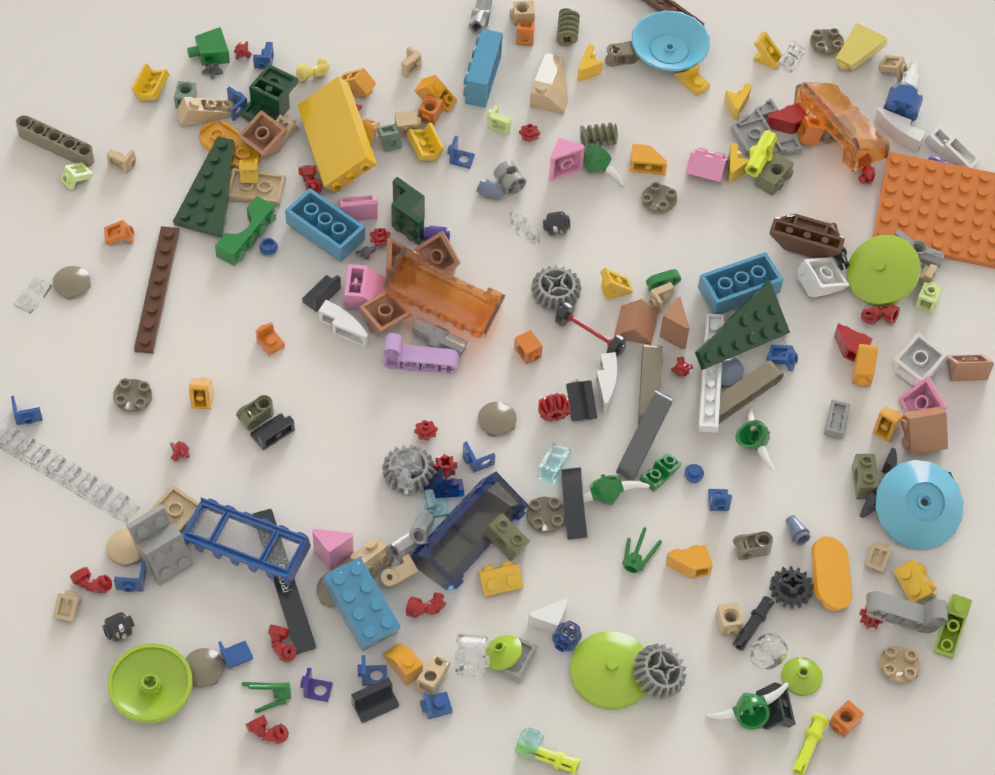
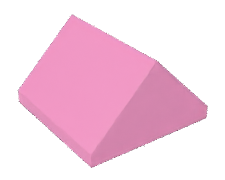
[549,138,585,181]
[338,195,378,221]
[898,376,947,412]
[312,528,354,571]

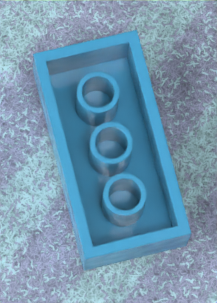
[463,29,503,108]
[285,188,365,262]
[698,252,783,314]
[322,557,401,652]

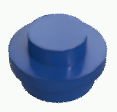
[259,238,278,255]
[684,464,704,483]

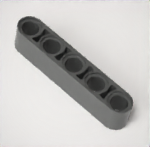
[616,390,674,481]

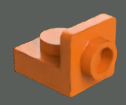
[516,21,535,46]
[104,220,135,246]
[255,322,285,356]

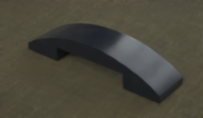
[859,447,897,518]
[562,467,588,540]

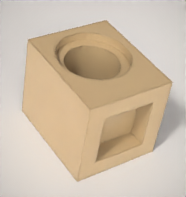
[510,1,535,26]
[395,110,421,137]
[715,602,743,636]

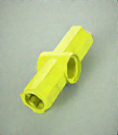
[745,130,778,177]

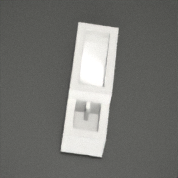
[875,107,925,152]
[923,124,981,168]
[319,300,368,348]
[595,352,617,413]

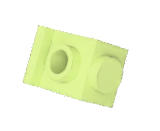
[915,282,942,313]

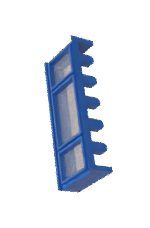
[182,497,311,587]

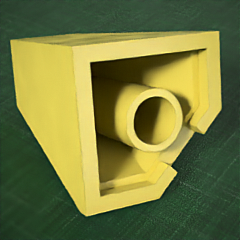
[836,23,888,71]

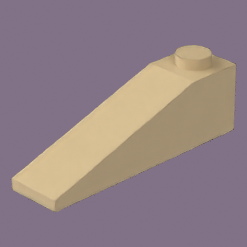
[530,53,568,114]

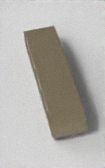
[16,115,94,167]
[638,344,663,425]
[719,361,784,424]

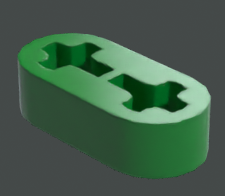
[646,269,681,291]

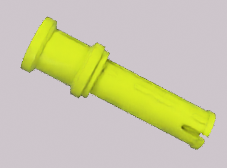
[791,713,830,775]
[516,739,581,775]

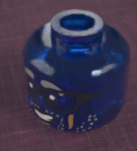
[552,621,582,652]

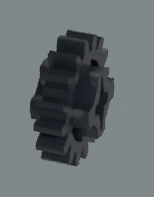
[769,566,814,609]

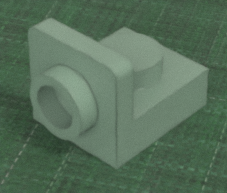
[377,124,402,152]

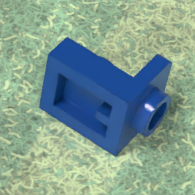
[253,42,274,69]
[766,345,798,371]
[420,691,453,720]

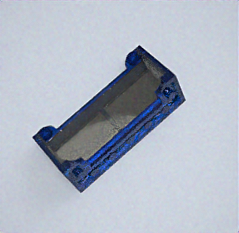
[410,471,529,591]

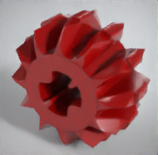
[538,393,571,422]

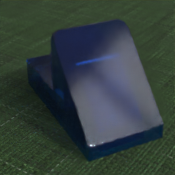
[423,468,464,499]

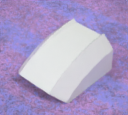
[797,257,849,297]
[893,332,948,386]

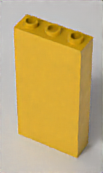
[297,76,377,193]

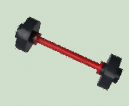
[555,302,627,357]

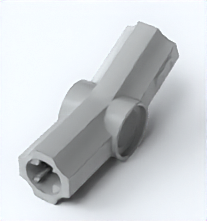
[469,0,492,34]
[894,229,945,268]
[412,317,468,357]
[388,511,435,560]

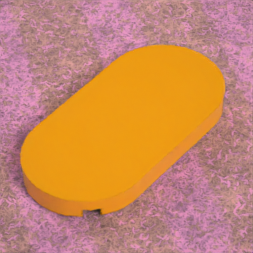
[199,121,261,169]
[811,536,852,611]

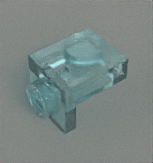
[422,489,448,518]
[514,728,545,760]

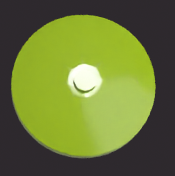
[847,235,921,306]
[570,631,651,710]
[108,643,193,724]

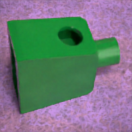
[187,27,230,65]

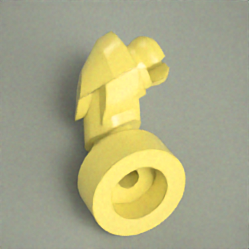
[296,58,330,82]

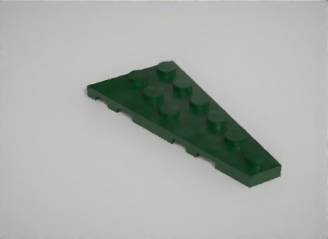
[173,136,235,238]
[695,280,790,370]

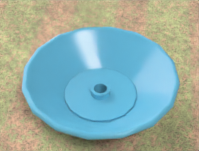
[631,11,710,72]
[875,460,963,550]

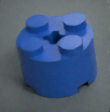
[883,85,923,124]

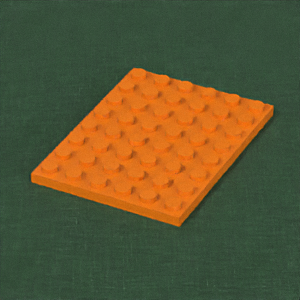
[872,151,995,269]

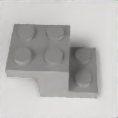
[126,505,194,584]

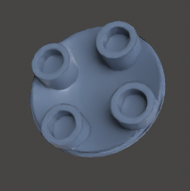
[721,357,744,388]

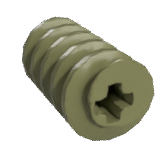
[556,8,580,46]
[580,122,618,146]

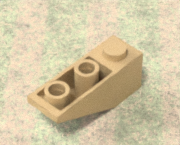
[176,97,236,126]

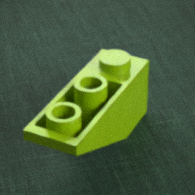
[934,593,972,658]

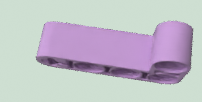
[383,333,459,374]

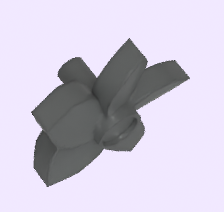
[202,62,223,79]
[355,246,377,259]

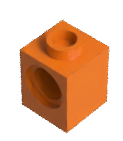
[418,94,443,126]
[797,116,825,146]
[514,330,543,364]
[829,700,864,738]

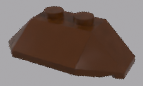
[769,214,845,258]

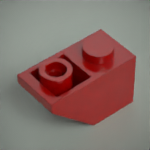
[767,103,808,135]
[834,323,873,362]

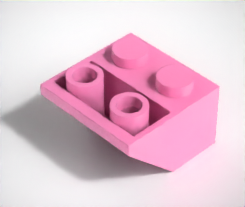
[686,147,728,182]
[344,265,386,309]

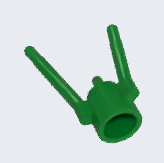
[622,527,662,573]
[241,682,291,713]

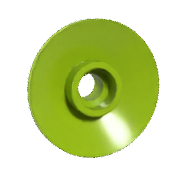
[483,635,523,670]
[781,657,823,696]

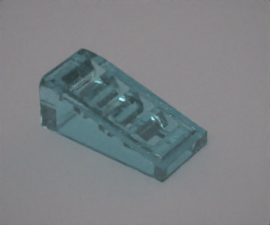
[537,443,571,484]

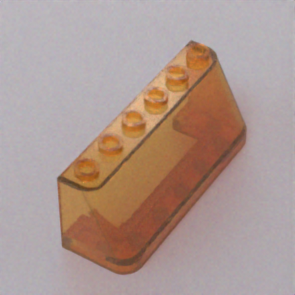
[794,82,890,172]
[383,247,506,339]

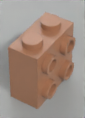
[901,407,948,455]

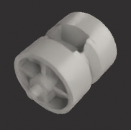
[493,160,527,195]

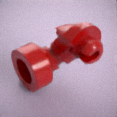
[853,151,876,184]
[298,165,322,194]
[861,304,900,324]
[69,567,112,593]
[406,592,447,618]
[268,624,297,662]
[245,715,289,744]

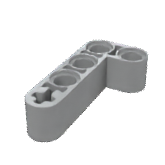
[866,591,948,633]

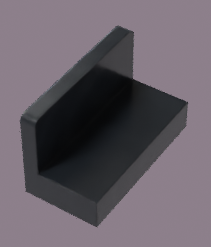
[302,275,341,312]
[566,380,597,421]
[250,413,295,451]
[351,678,399,723]
[756,682,796,730]

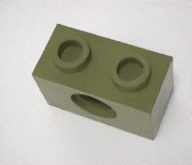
[754,152,794,196]
[852,454,879,499]
[484,513,530,561]

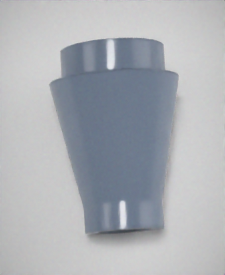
[476,179,504,200]
[785,515,810,545]

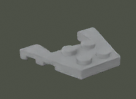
[731,98,803,155]

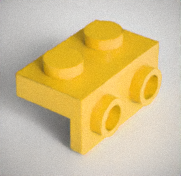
[131,64,170,101]
[407,123,444,161]
[893,559,937,603]
[477,561,524,596]

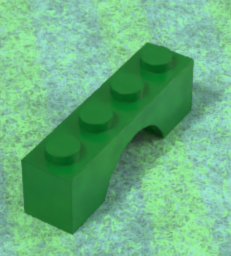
[215,196,276,266]

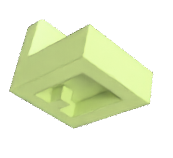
[487,105,511,135]
[61,162,93,190]

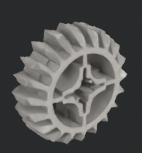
[531,265,582,311]
[382,444,435,495]
[632,643,687,700]

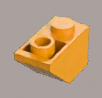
[414,75,457,113]
[666,545,713,579]

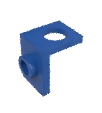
[227,86,247,121]
[447,136,475,169]
[11,396,43,425]
[463,441,495,473]
[708,489,732,511]
[114,561,147,592]
[218,641,253,670]
[357,655,387,686]

